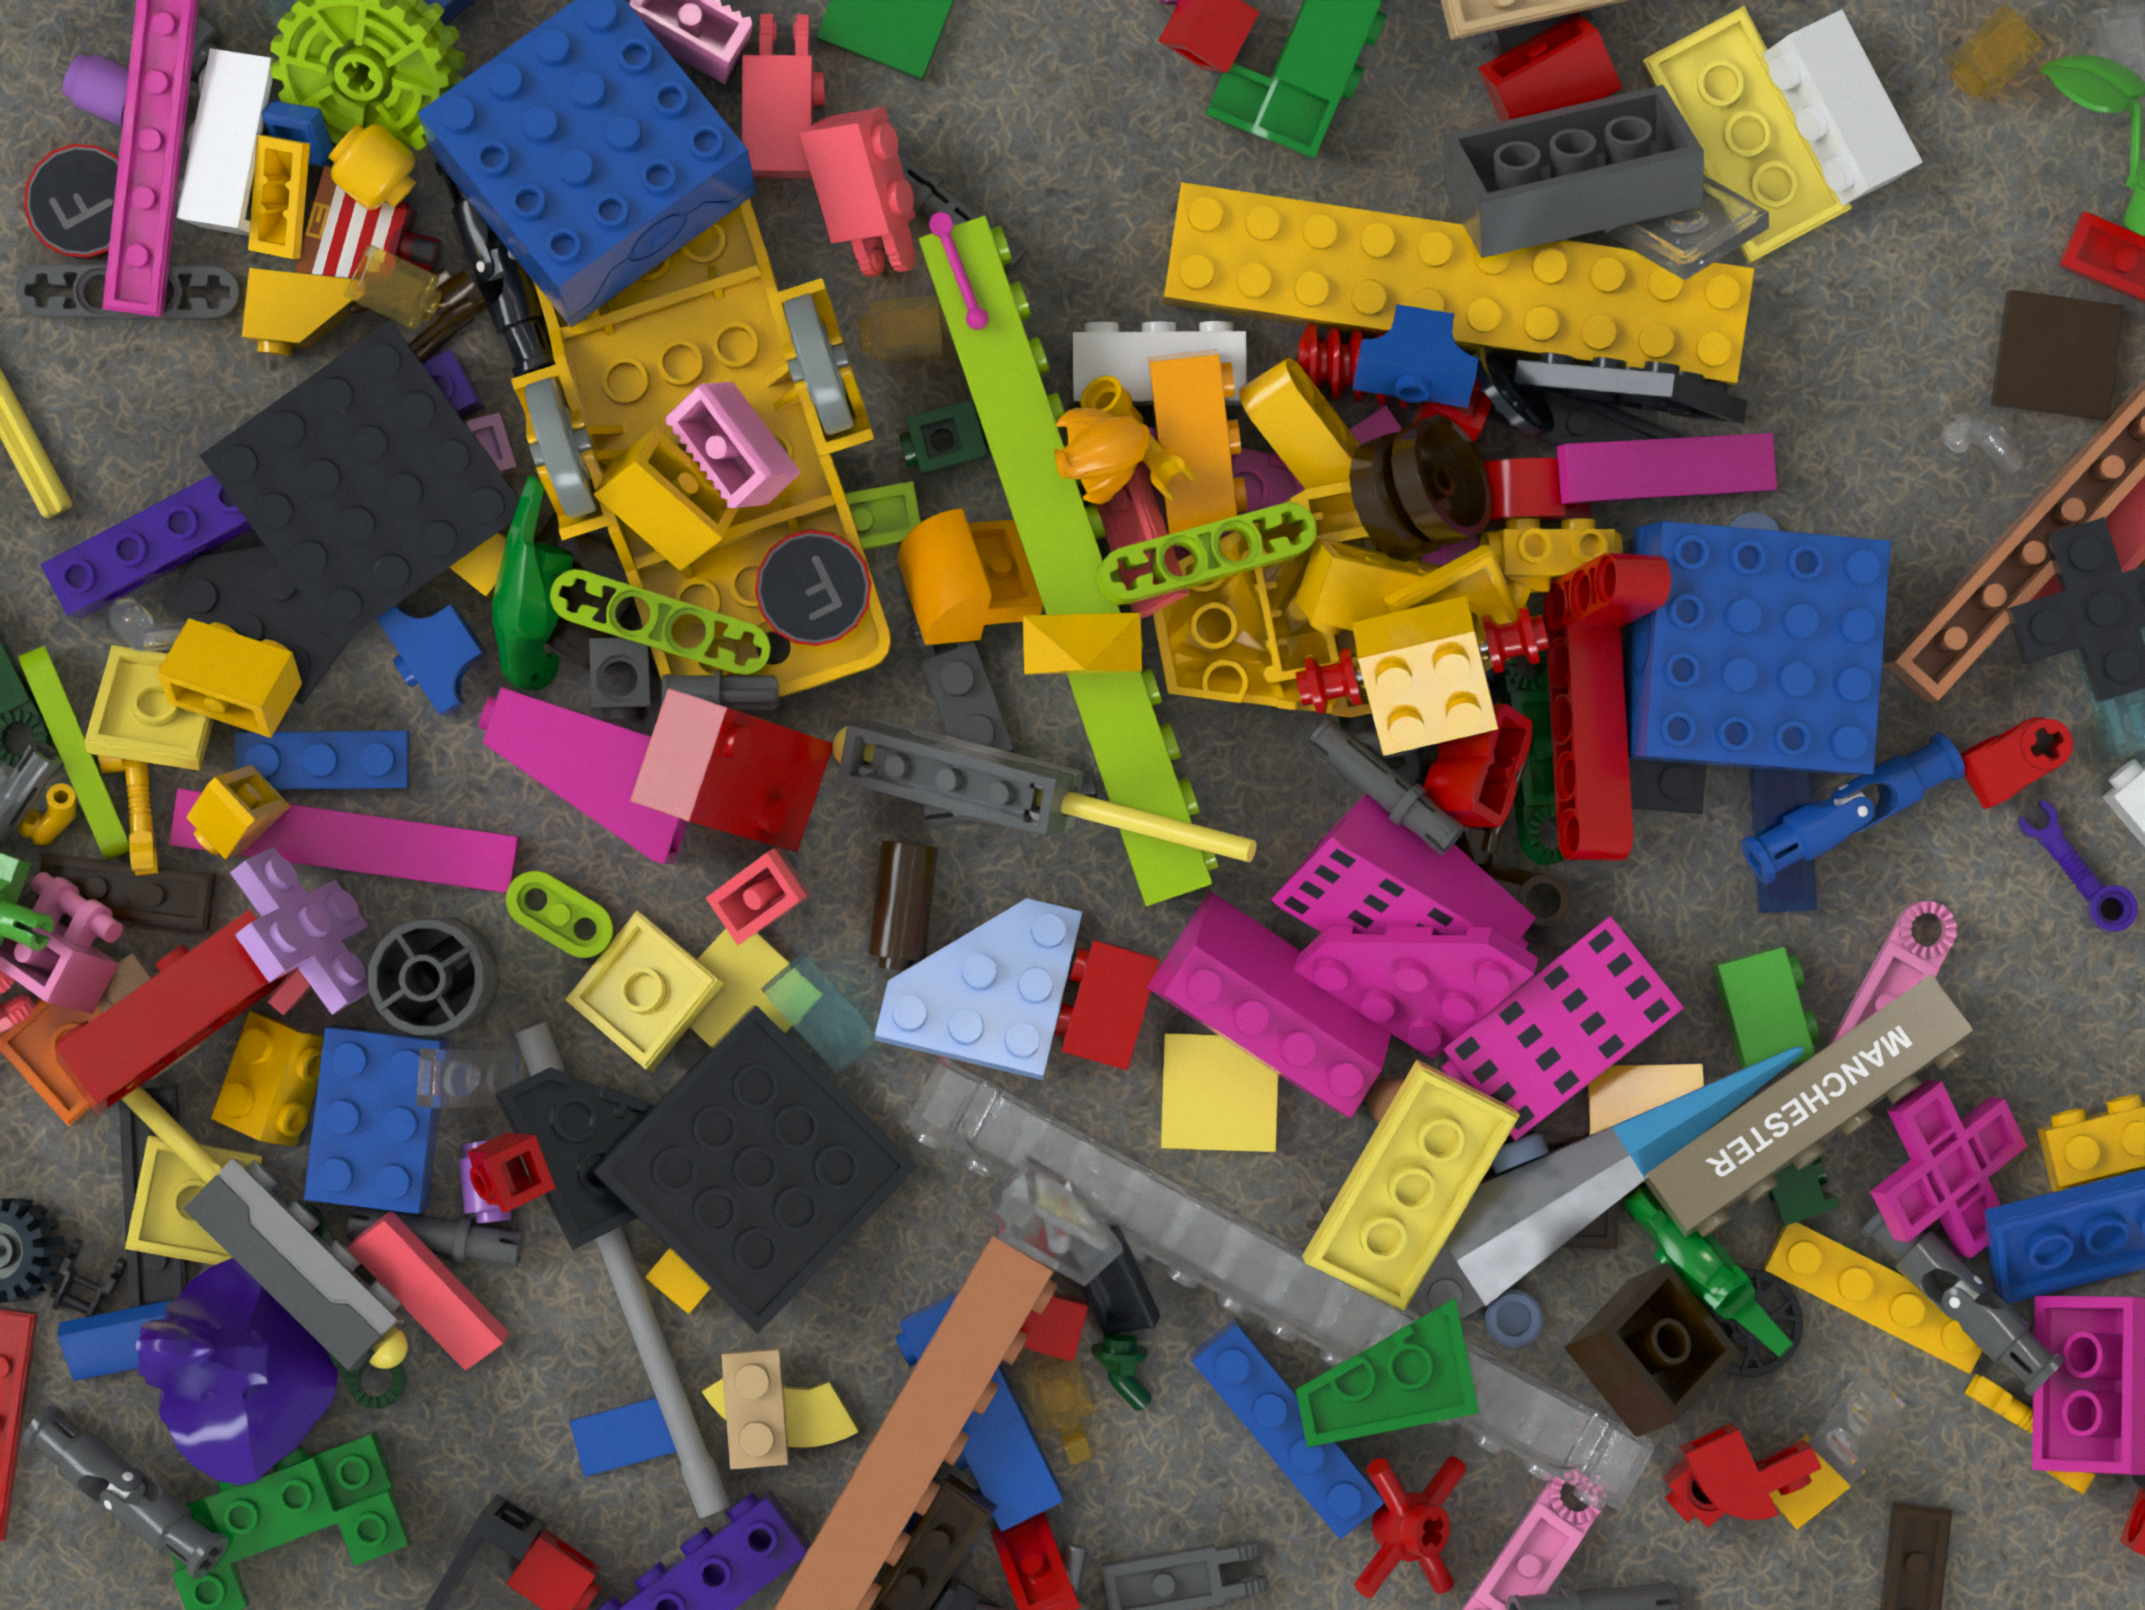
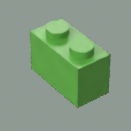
[1711,946,1821,1070]

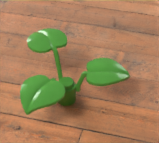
[2039,55,2145,237]

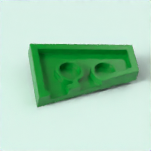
[1296,1298,1480,1447]

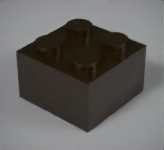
[1564,1262,1740,1438]

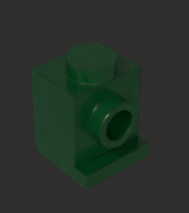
[899,399,989,476]
[1768,1157,1840,1226]

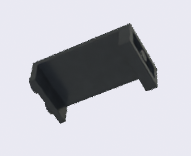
[424,1494,546,1610]

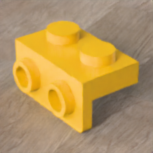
[211,1011,324,1147]

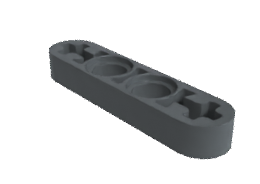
[16,264,244,320]

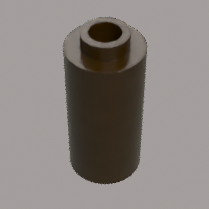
[868,840,939,971]

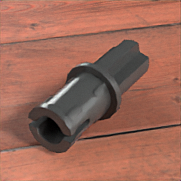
[662,670,779,710]

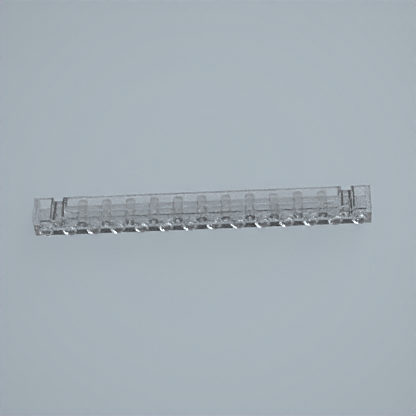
[905,1057,1654,1512]

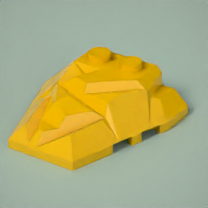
[1153,481,1377,718]

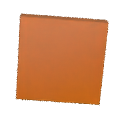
[0,998,102,1127]

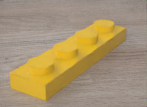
[1762,1222,1982,1374]

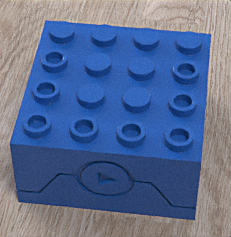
[418,0,756,328]
[1623,521,1891,775]

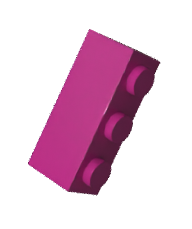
[2032,1296,2145,1475]

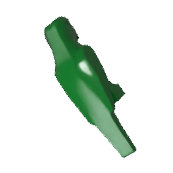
[492,475,574,691]
[1623,1185,1793,1358]

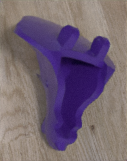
[136,1258,338,1486]

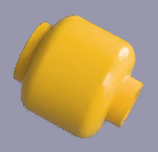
[328,123,417,210]

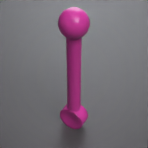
[929,212,989,330]

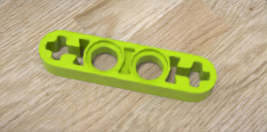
[1096,502,1317,605]
[550,569,771,675]
[18,645,130,861]

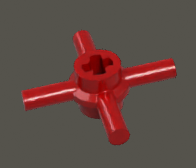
[1354,1456,1467,1598]

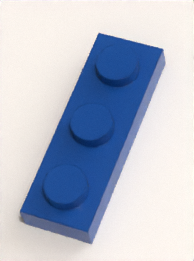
[235,731,410,789]

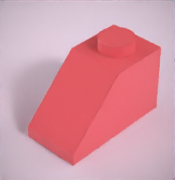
[706,847,812,945]

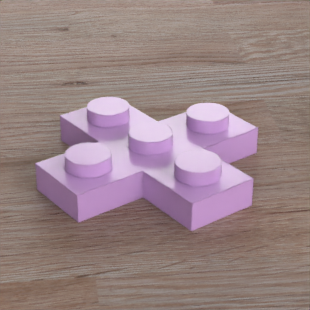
[230,847,369,1015]

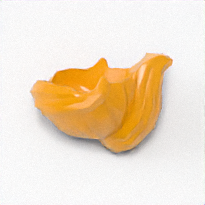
[1054,407,1150,504]

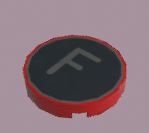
[24,144,119,260]
[755,529,872,646]

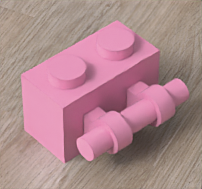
[0,872,123,1014]

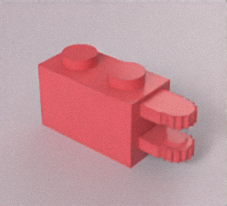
[742,14,826,179]
[799,107,916,277]

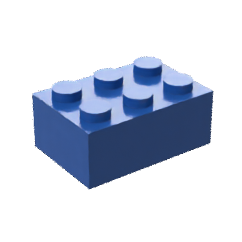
[304,1024,449,1214]

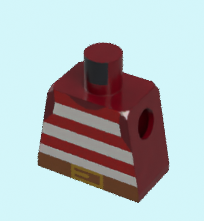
[295,165,441,288]

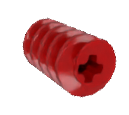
[1296,323,1408,409]

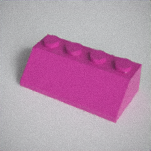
[1147,891,1391,1118]

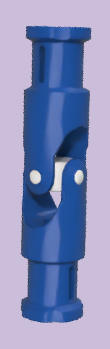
[1741,732,1965,885]

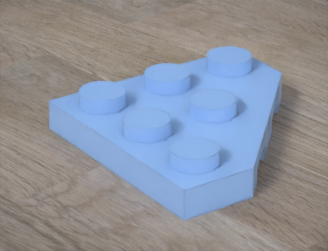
[874,898,1083,1080]

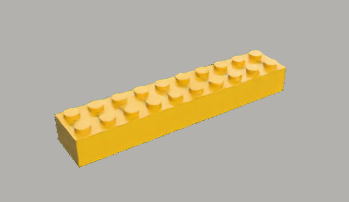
[1163,182,1755,389]

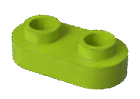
[506,871,615,958]

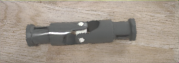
[1859,1211,2066,1396]
[22,1405,229,1579]

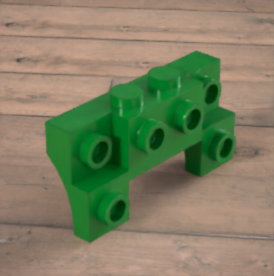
[1205,0,1387,160]
[170,1430,411,1610]

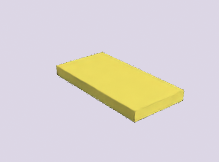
[1641,6,1852,264]
[1302,1060,1520,1311]

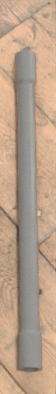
[515,1022,731,1518]

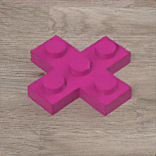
[1870,1080,2028,1258]

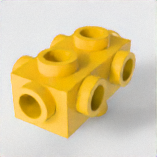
[1480,518,1623,608]

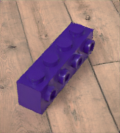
[595,1491,811,1610]

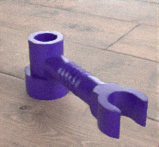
[2017,800,2138,933]

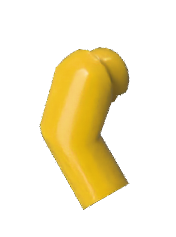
[18,783,77,846]

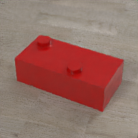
[630,688,833,852]
[55,909,289,1116]

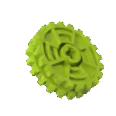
[270,0,466,151]

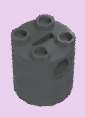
[368,918,500,1035]

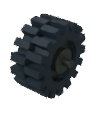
[0,1198,65,1303]

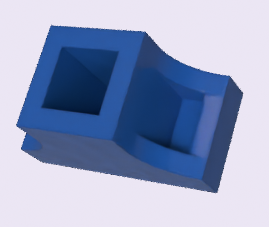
[1352,304,1478,408]
[377,604,488,716]

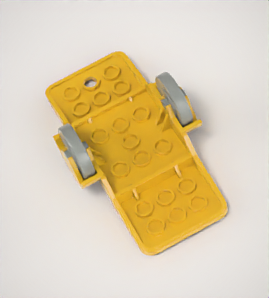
[511,198,892,711]

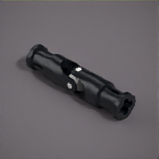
[434,162,555,377]

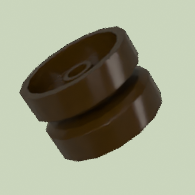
[1349,414,1492,562]

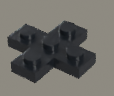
[2006,517,2145,702]

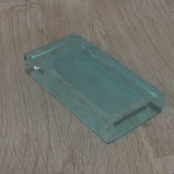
[761,951,875,1074]

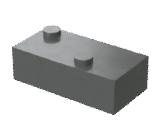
[1443,85,1704,258]

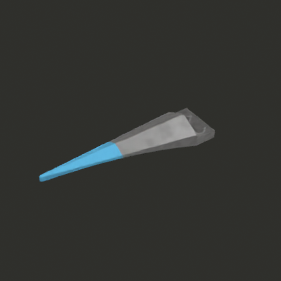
[1413,1046,1804,1319]

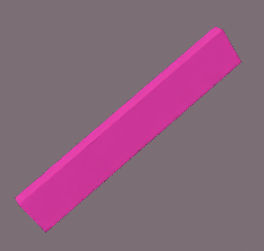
[102,0,199,317]
[169,788,520,893]

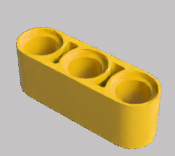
[1239,358,1361,490]

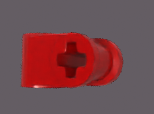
[1960,717,2073,809]

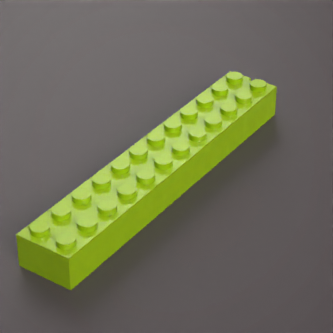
[919,215,1219,907]

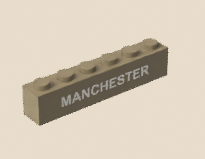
[1644,974,1974,1238]

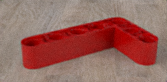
[1544,553,1671,861]

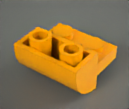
[897,508,1043,645]

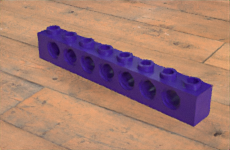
[40,349,486,619]

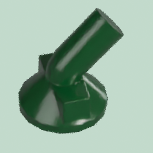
[1091,1333,1152,1411]

